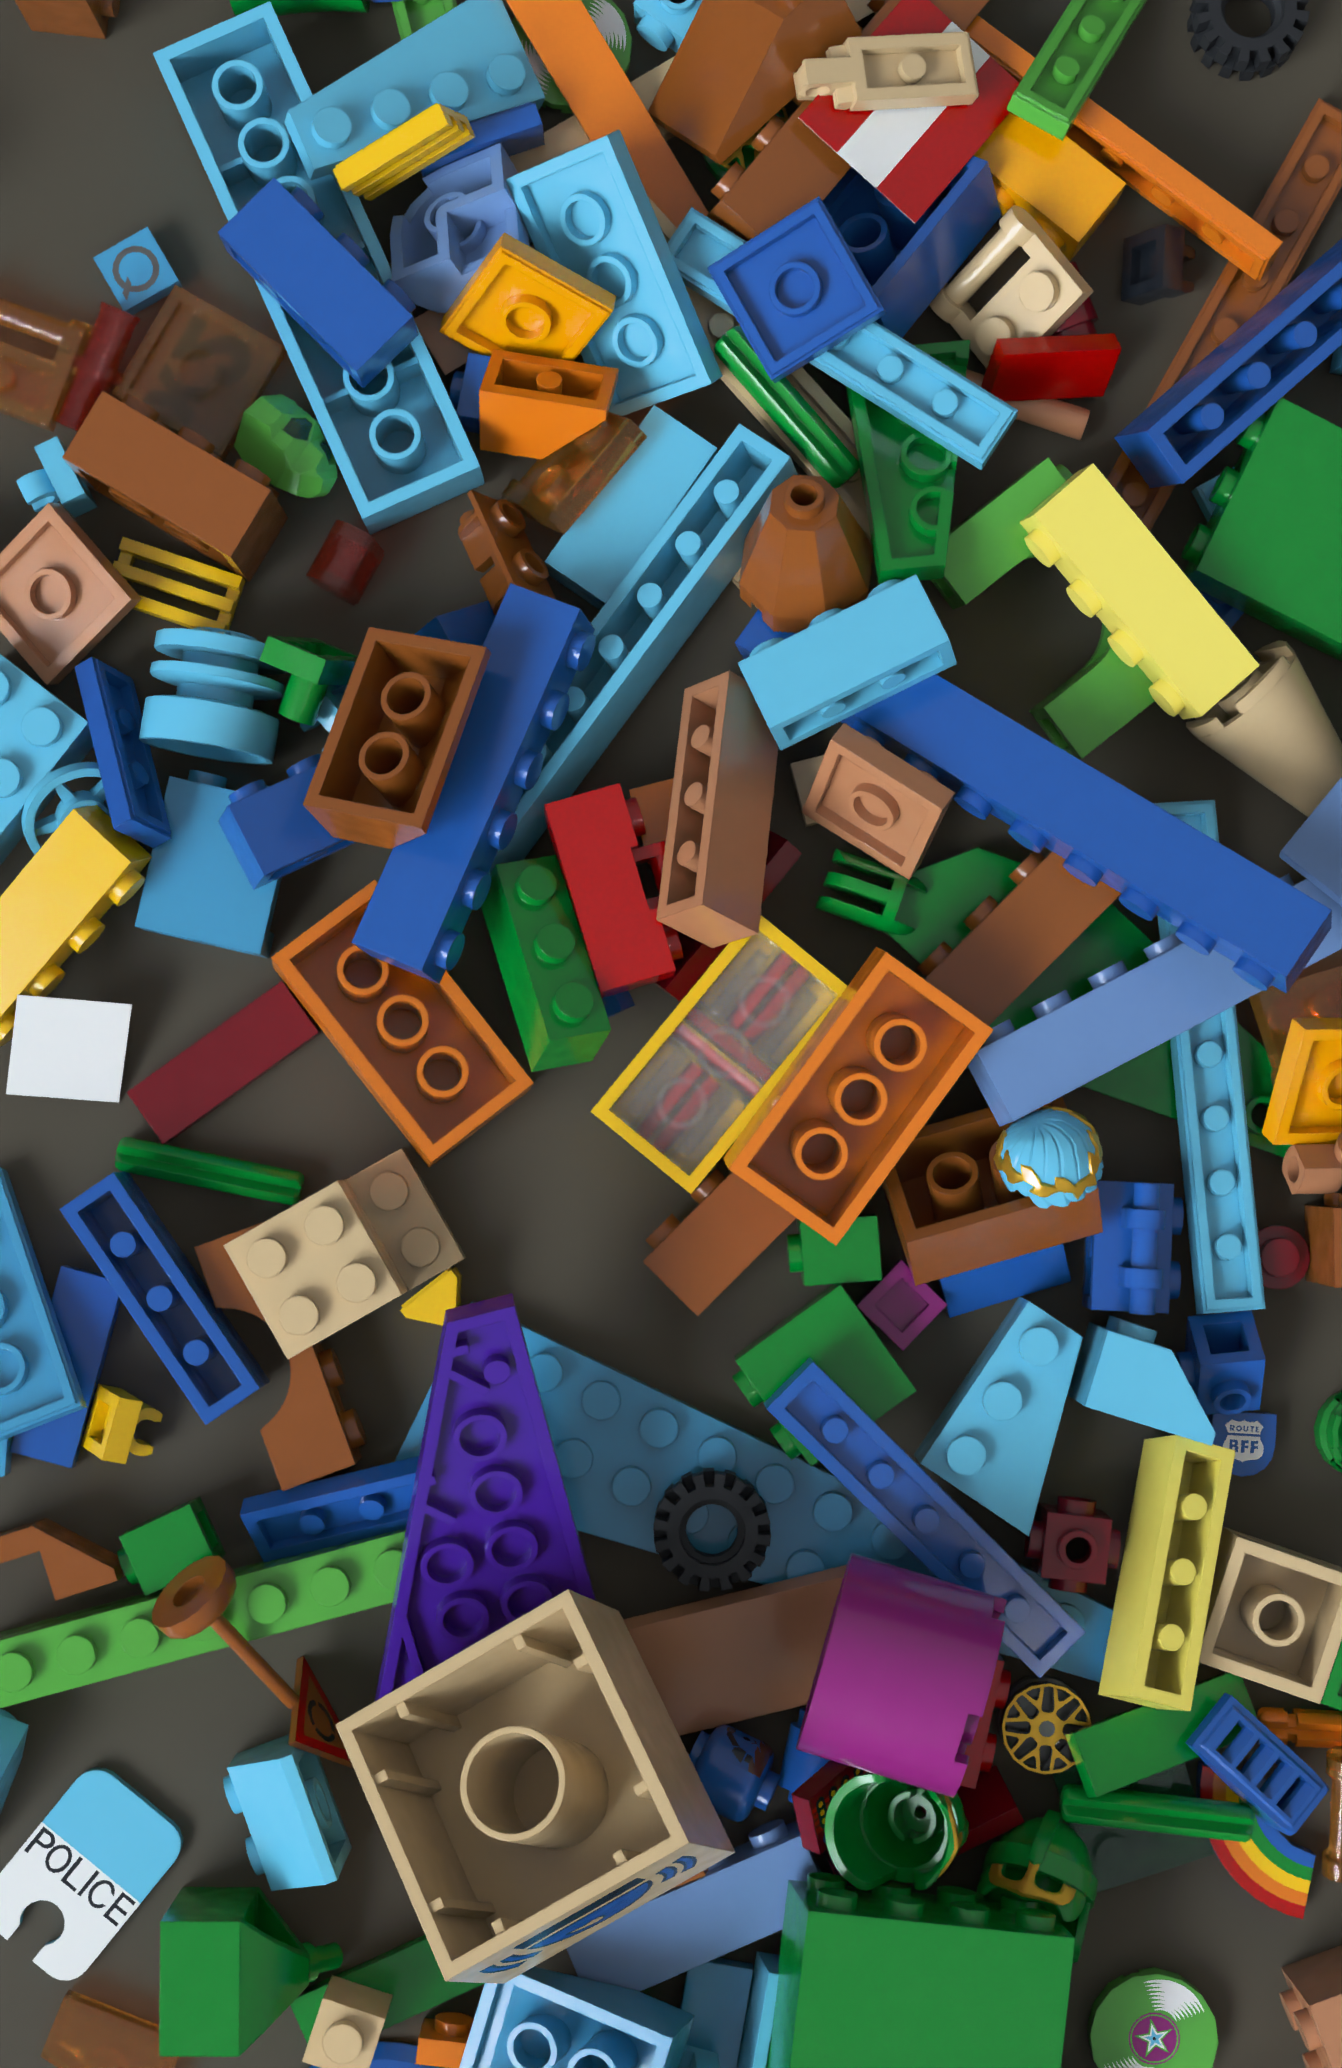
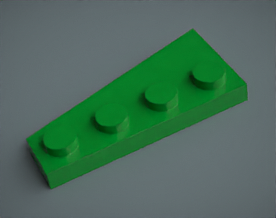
[846,340,970,584]

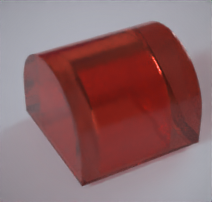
[305,520,385,606]

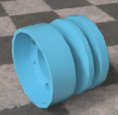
[139,627,288,765]

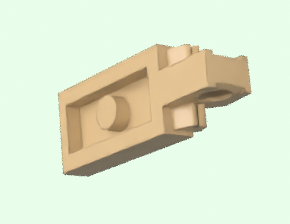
[793,32,979,111]

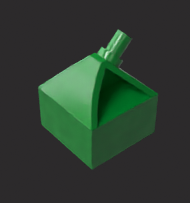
[159,1887,343,2057]

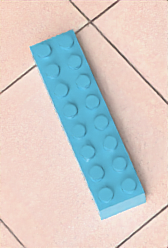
[153,1,485,535]

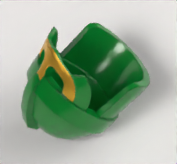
[824,1772,969,1891]
[976,1809,1098,1964]

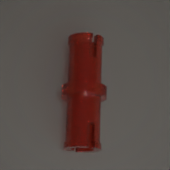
[55,301,141,431]

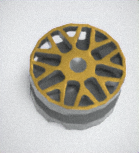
[996,1674,1091,1775]

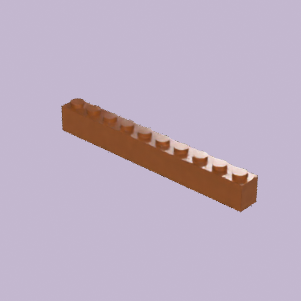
[643,851,1121,1316]

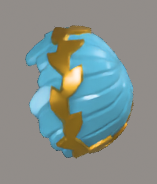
[993,1107,1104,1209]

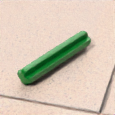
[714,325,859,489]
[115,1137,304,1205]
[1059,1783,1254,1842]

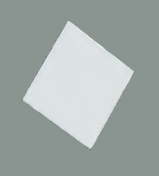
[6,994,132,1103]

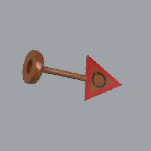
[152,1556,354,1769]

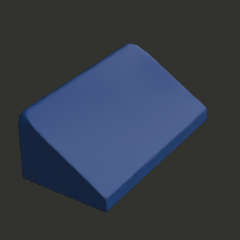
[938,1244,1071,1318]

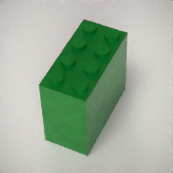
[766,1872,1075,2068]

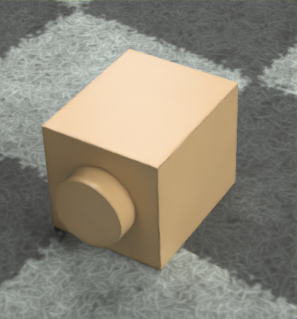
[302,1975,393,2068]

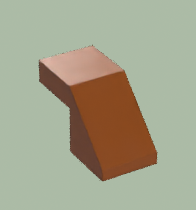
[0,1518,125,1601]

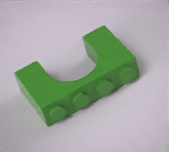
[931,457,1155,759]

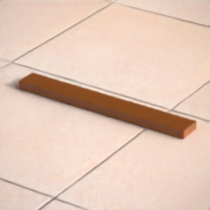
[1107,98,1342,531]

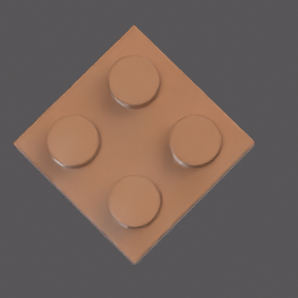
[0,503,142,685]
[801,723,955,880]

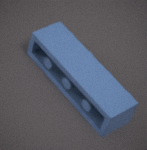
[566,1819,821,1992]

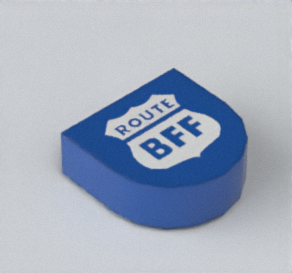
[1208,1411,1277,1477]

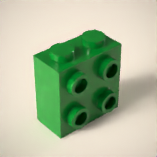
[731,1284,917,1467]

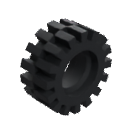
[1187,0,1310,81]
[653,1468,771,1592]

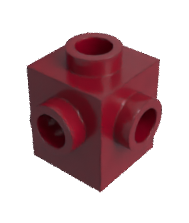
[1024,1496,1121,1593]

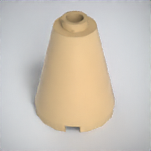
[1186,640,1342,817]

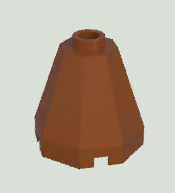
[739,475,873,633]

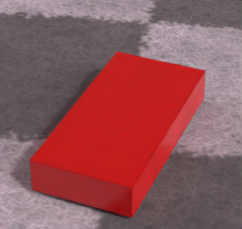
[981,333,1122,402]

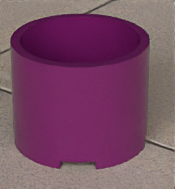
[796,1553,1007,1798]

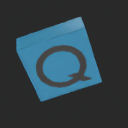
[93,226,182,318]

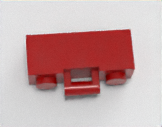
[544,783,683,998]

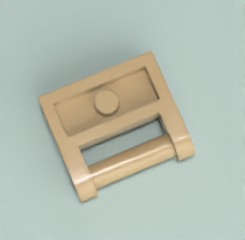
[929,205,1094,369]

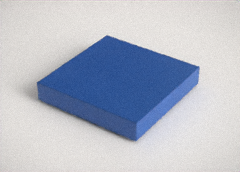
[707,196,887,383]

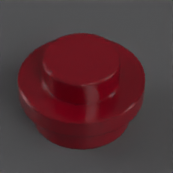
[1258,1225,1310,1289]

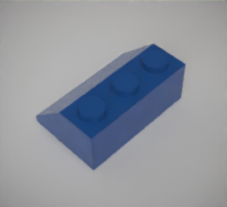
[823,156,1002,338]

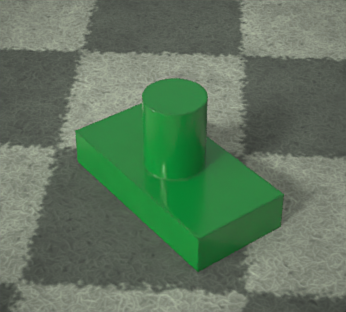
[259,636,358,726]

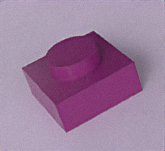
[855,1259,947,1351]

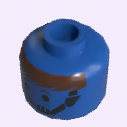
[689,1724,781,1822]

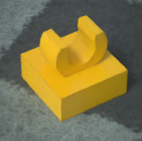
[81,1384,163,1464]

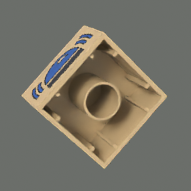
[335,1589,735,1984]

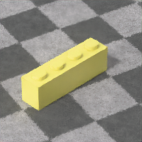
[1019,463,1260,720]
[1098,1435,1236,1711]

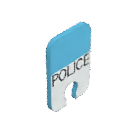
[0,1767,183,1981]

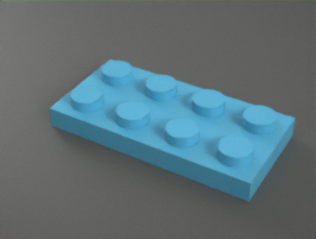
[505,129,723,420]

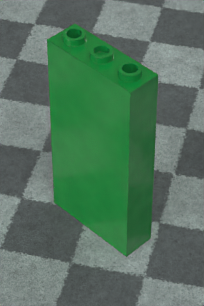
[1181,397,1342,662]

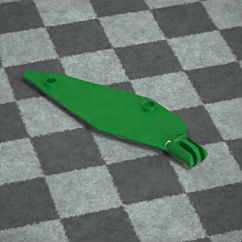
[815,847,1306,1158]

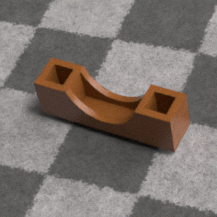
[194,1221,367,1491]

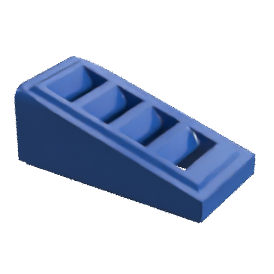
[1185,1693,1329,1836]

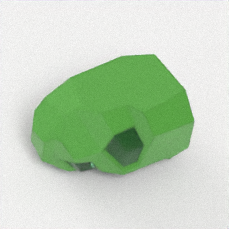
[234,394,337,498]

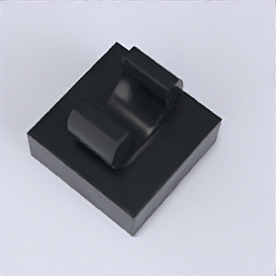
[1121,224,1196,306]

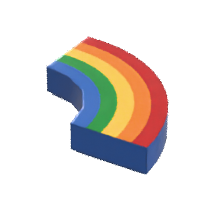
[1196,1761,1316,1919]

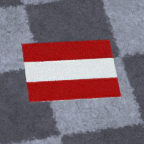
[798,0,1019,223]

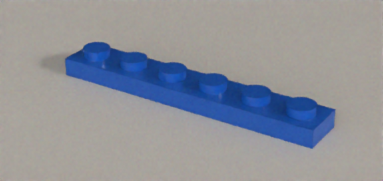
[763,1357,1086,1678]

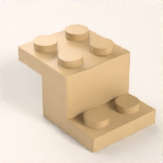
[223,1148,466,1360]

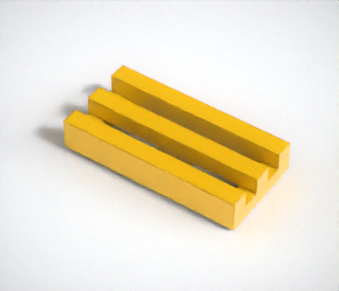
[333,103,476,201]
[113,537,246,630]

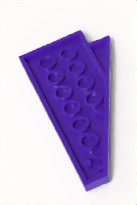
[375,1293,596,1701]

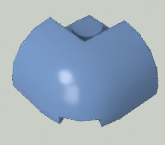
[390,143,532,313]

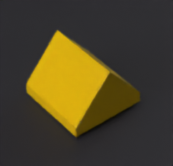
[400,1267,462,1326]

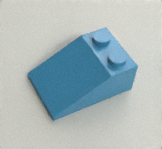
[459,1967,695,2068]

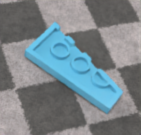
[284,0,546,181]

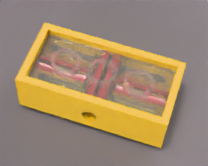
[590,915,847,1194]

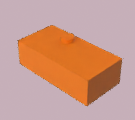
[271,879,534,1168]
[723,946,994,1246]

